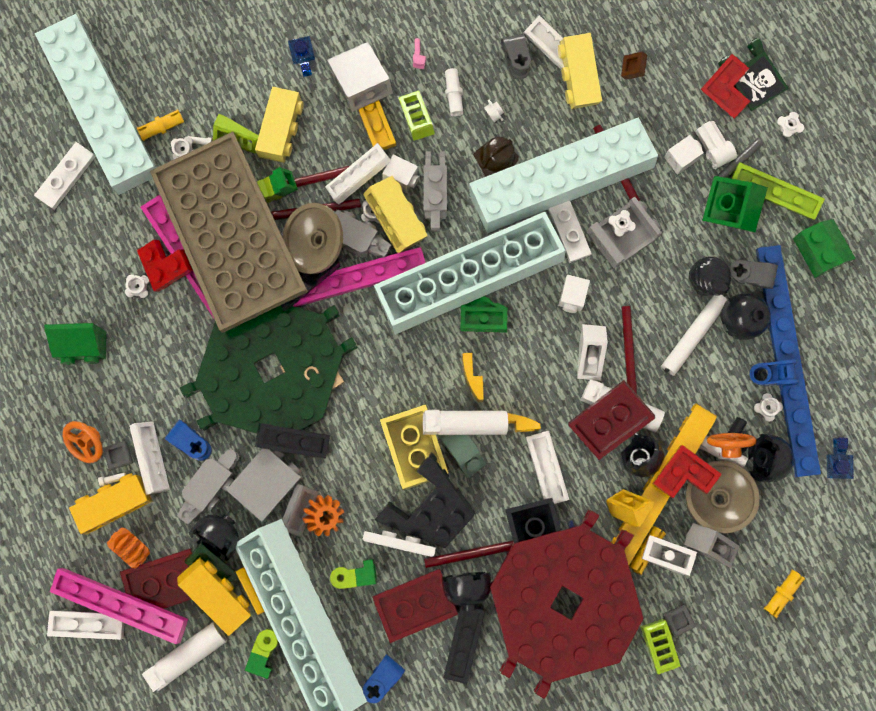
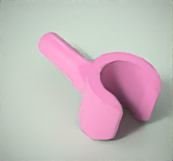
[413,38,426,69]

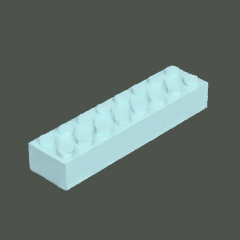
[35,14,156,195]
[469,117,658,233]
[374,212,566,335]
[236,519,367,711]

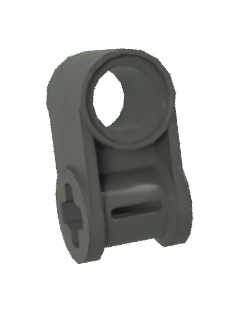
[501,33,531,79]
[729,260,778,289]

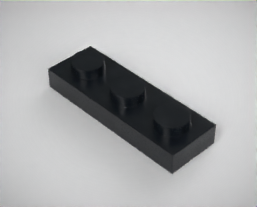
[254,423,330,459]
[443,606,485,684]

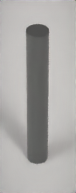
[710,138,764,185]

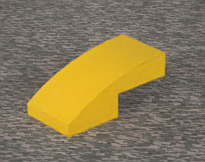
[462,353,484,402]
[507,413,541,432]

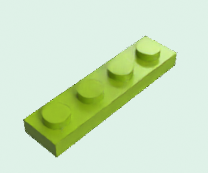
[731,162,825,220]

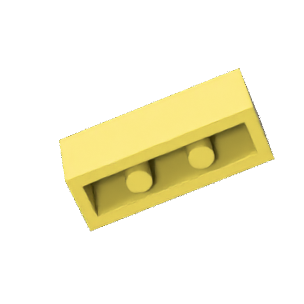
[558,33,602,109]
[255,86,304,163]
[363,175,428,253]

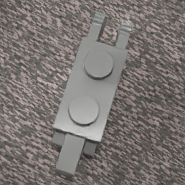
[424,151,447,232]
[335,210,391,258]
[177,449,241,524]

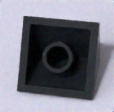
[505,498,561,543]

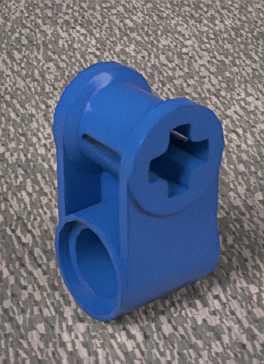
[750,359,799,386]
[165,419,212,461]
[363,654,405,703]

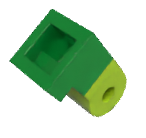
[257,167,298,203]
[330,559,377,589]
[244,629,279,679]

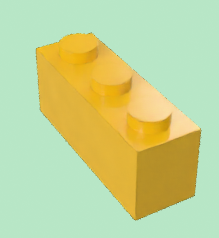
[69,473,153,534]
[177,557,251,636]

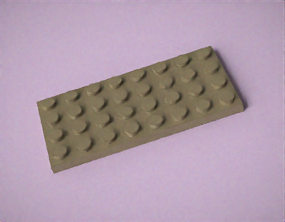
[150,132,308,333]

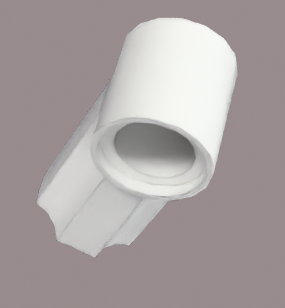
[695,121,737,169]

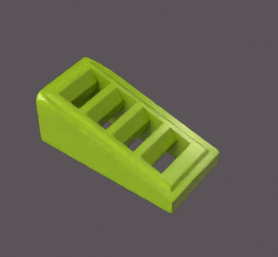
[398,90,435,141]
[213,114,259,154]
[640,619,681,674]

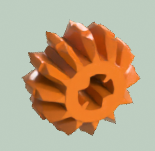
[303,495,344,536]
[107,528,150,568]

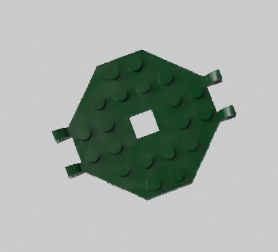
[180,305,358,434]

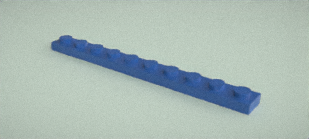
[756,245,821,477]

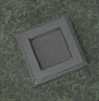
[103,440,133,471]
[662,604,696,637]

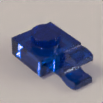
[288,36,315,77]
[826,438,854,479]

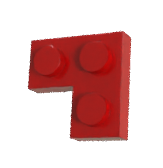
[701,54,750,119]
[137,240,193,292]
[652,445,722,499]

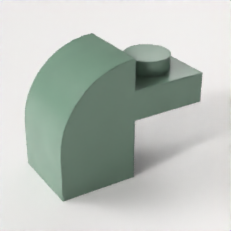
[437,435,487,478]

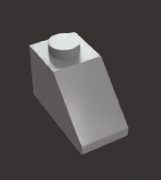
[684,523,740,568]

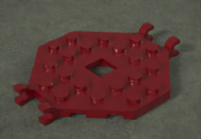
[490,510,644,699]

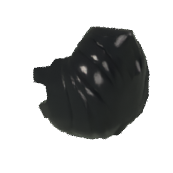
[689,257,731,297]
[621,433,664,477]

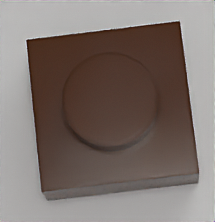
[621,51,647,80]

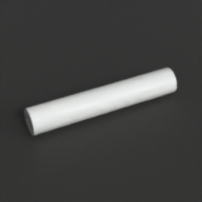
[661,295,727,376]

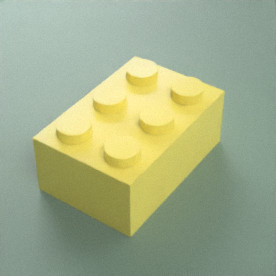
[380,405,449,490]

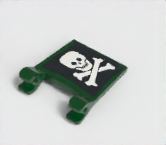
[718,38,789,112]

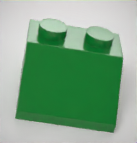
[702,176,768,233]
[793,219,856,278]
[44,323,106,365]

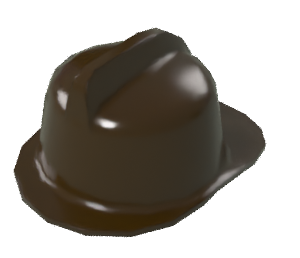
[473,137,519,177]

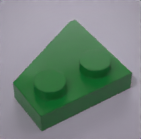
[460,296,508,333]

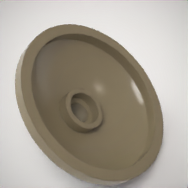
[282,203,343,274]
[685,461,760,534]

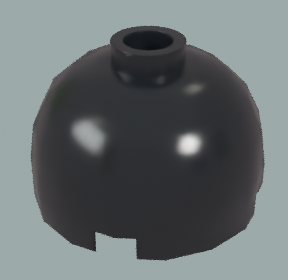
[721,293,771,340]
[748,434,794,482]
[189,514,239,561]
[442,572,491,611]

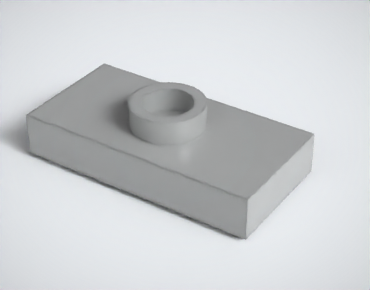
[282,484,319,537]

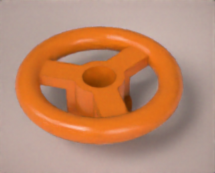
[62,421,103,463]
[707,433,757,458]

